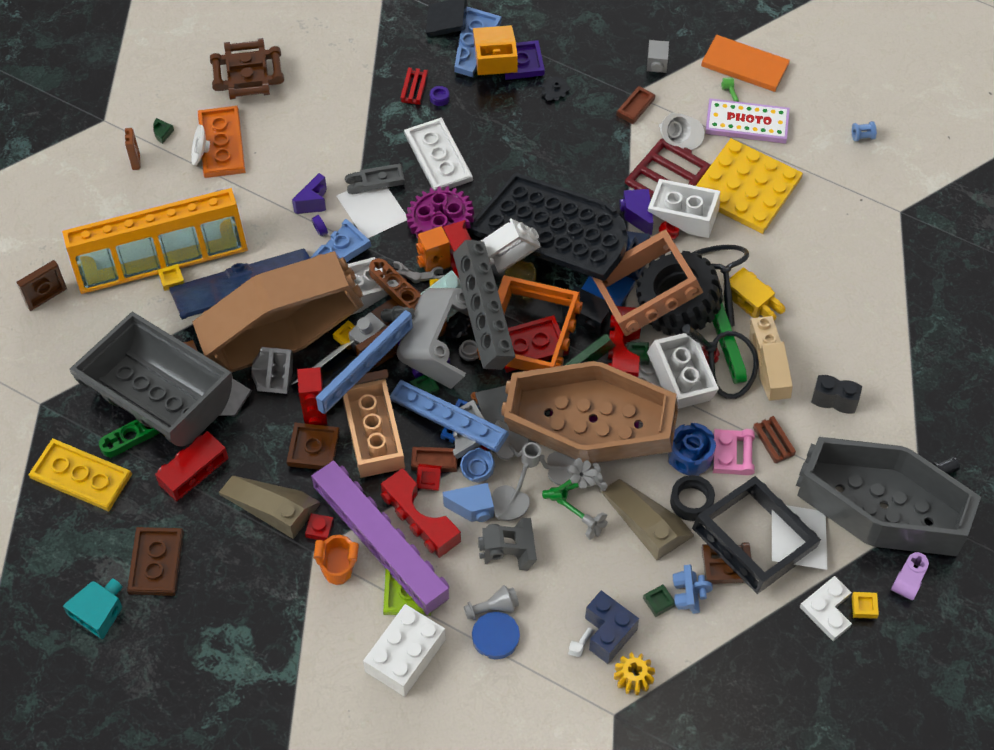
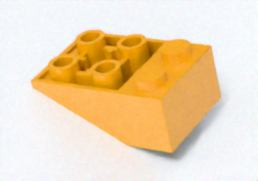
[473,25,518,75]

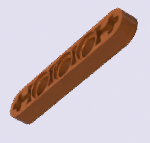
[369,258,447,337]

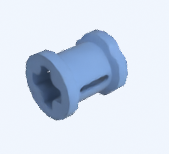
[851,121,877,142]

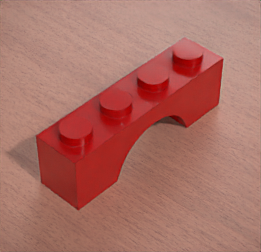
[608,306,641,377]
[381,468,461,558]

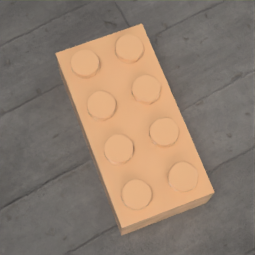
[343,379,405,478]

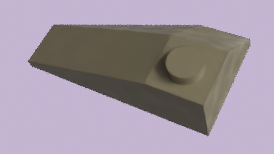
[219,475,320,539]
[601,479,694,561]

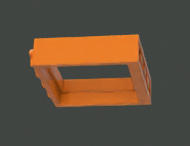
[477,275,583,371]

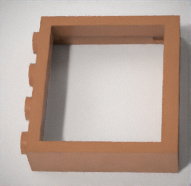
[592,229,703,336]

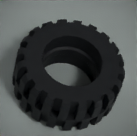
[636,251,723,335]

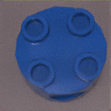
[668,423,716,476]

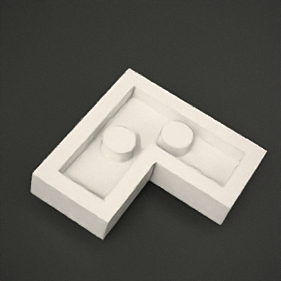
[800,576,852,642]

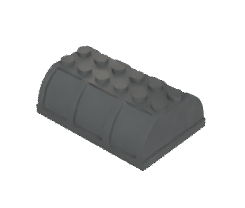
[70,311,233,446]

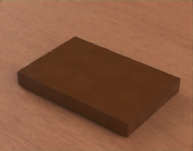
[127,527,184,596]

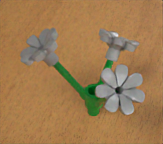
[542,458,608,540]

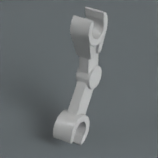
[393,261,444,283]

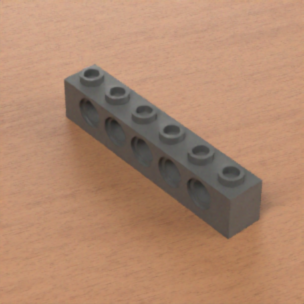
[453,240,515,370]

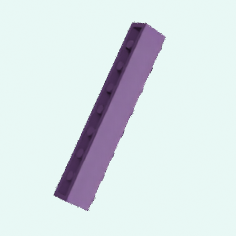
[311,460,450,615]

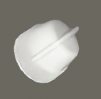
[658,112,705,150]

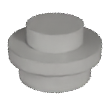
[459,340,479,361]

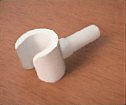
[568,628,593,657]

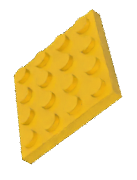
[696,138,803,234]

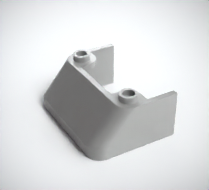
[396,288,469,389]

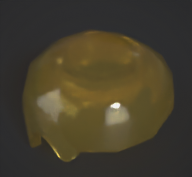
[505,260,537,282]

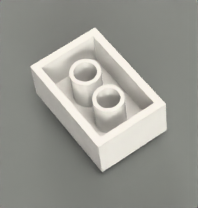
[647,333,719,409]
[363,604,446,697]

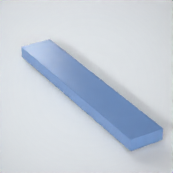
[316,310,413,414]
[390,380,509,453]

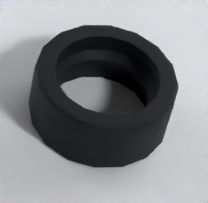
[670,475,715,521]

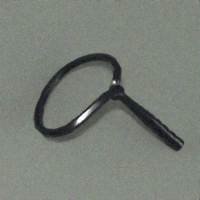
[691,245,749,326]
[682,324,759,399]

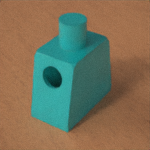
[63,578,123,639]

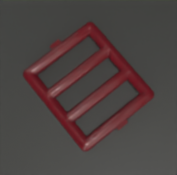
[625,138,711,201]

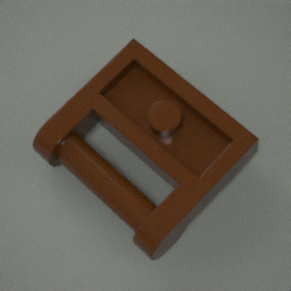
[701,542,752,584]

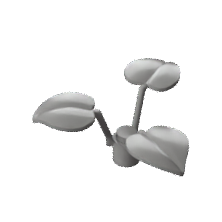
[491,420,583,521]

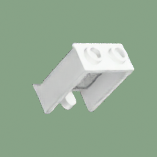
[481,219,541,273]

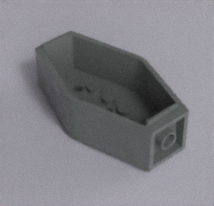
[796,437,981,556]

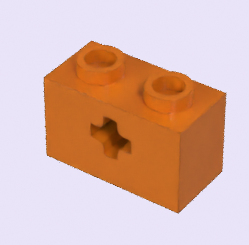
[416,226,451,272]

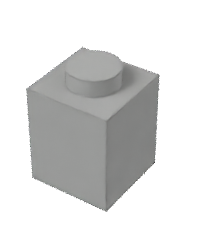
[647,40,669,73]

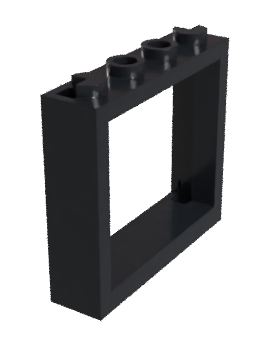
[692,476,821,594]

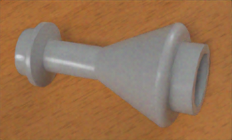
[464,585,519,621]

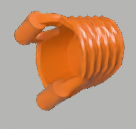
[313,535,359,585]

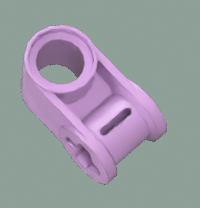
[891,552,929,601]

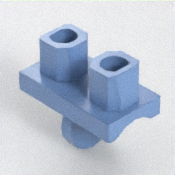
[673,564,713,614]

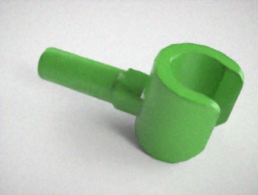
[721,77,739,102]

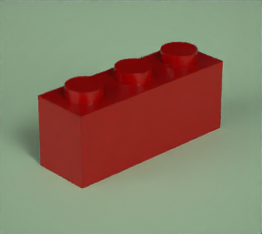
[297,367,327,425]
[155,431,229,502]

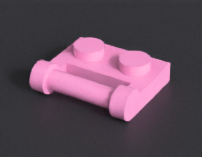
[713,429,755,475]

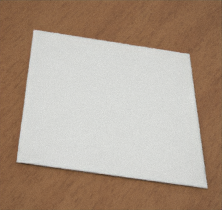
[336,187,407,238]
[292,340,355,384]
[772,505,827,570]

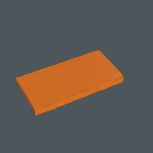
[701,35,790,92]
[198,105,246,178]

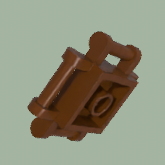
[210,38,284,100]

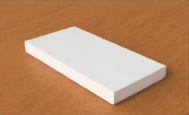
[404,117,473,191]

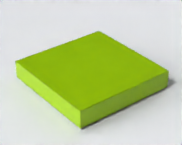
[383,569,431,616]

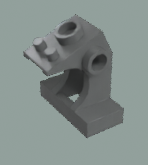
[478,517,537,571]

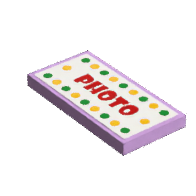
[705,98,790,144]

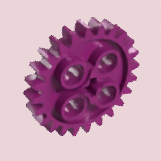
[406,186,475,239]

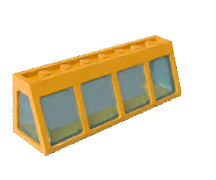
[62,188,248,294]

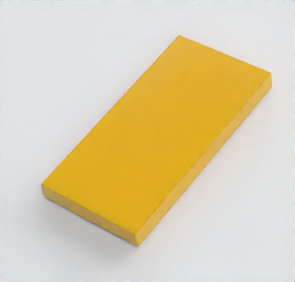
[28,438,132,511]

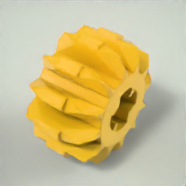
[614,652,655,695]

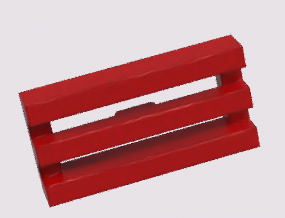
[400,67,428,105]

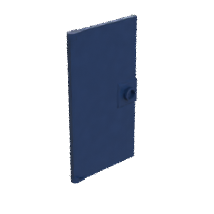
[169,248,310,320]

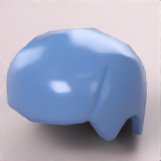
[460,448,495,483]

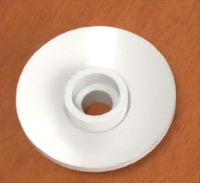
[191,124,210,166]

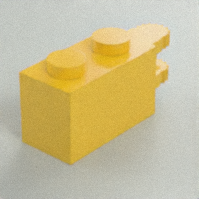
[723,267,786,320]

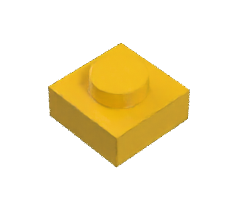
[158,264,184,291]
[333,320,355,351]
[852,592,879,619]

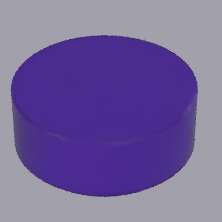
[430,86,450,106]
[311,215,328,237]

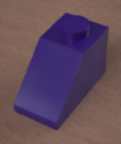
[619,189,654,235]

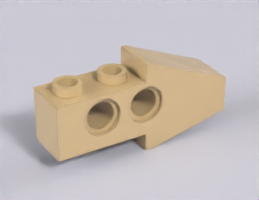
[749,316,793,401]

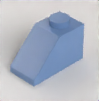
[442,483,494,522]

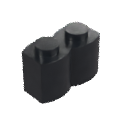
[811,375,862,414]

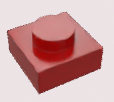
[416,464,442,491]
[305,513,334,541]

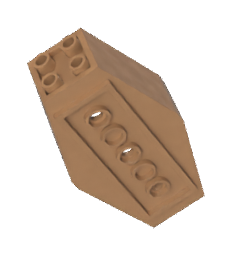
[192,251,364,372]
[501,361,678,463]

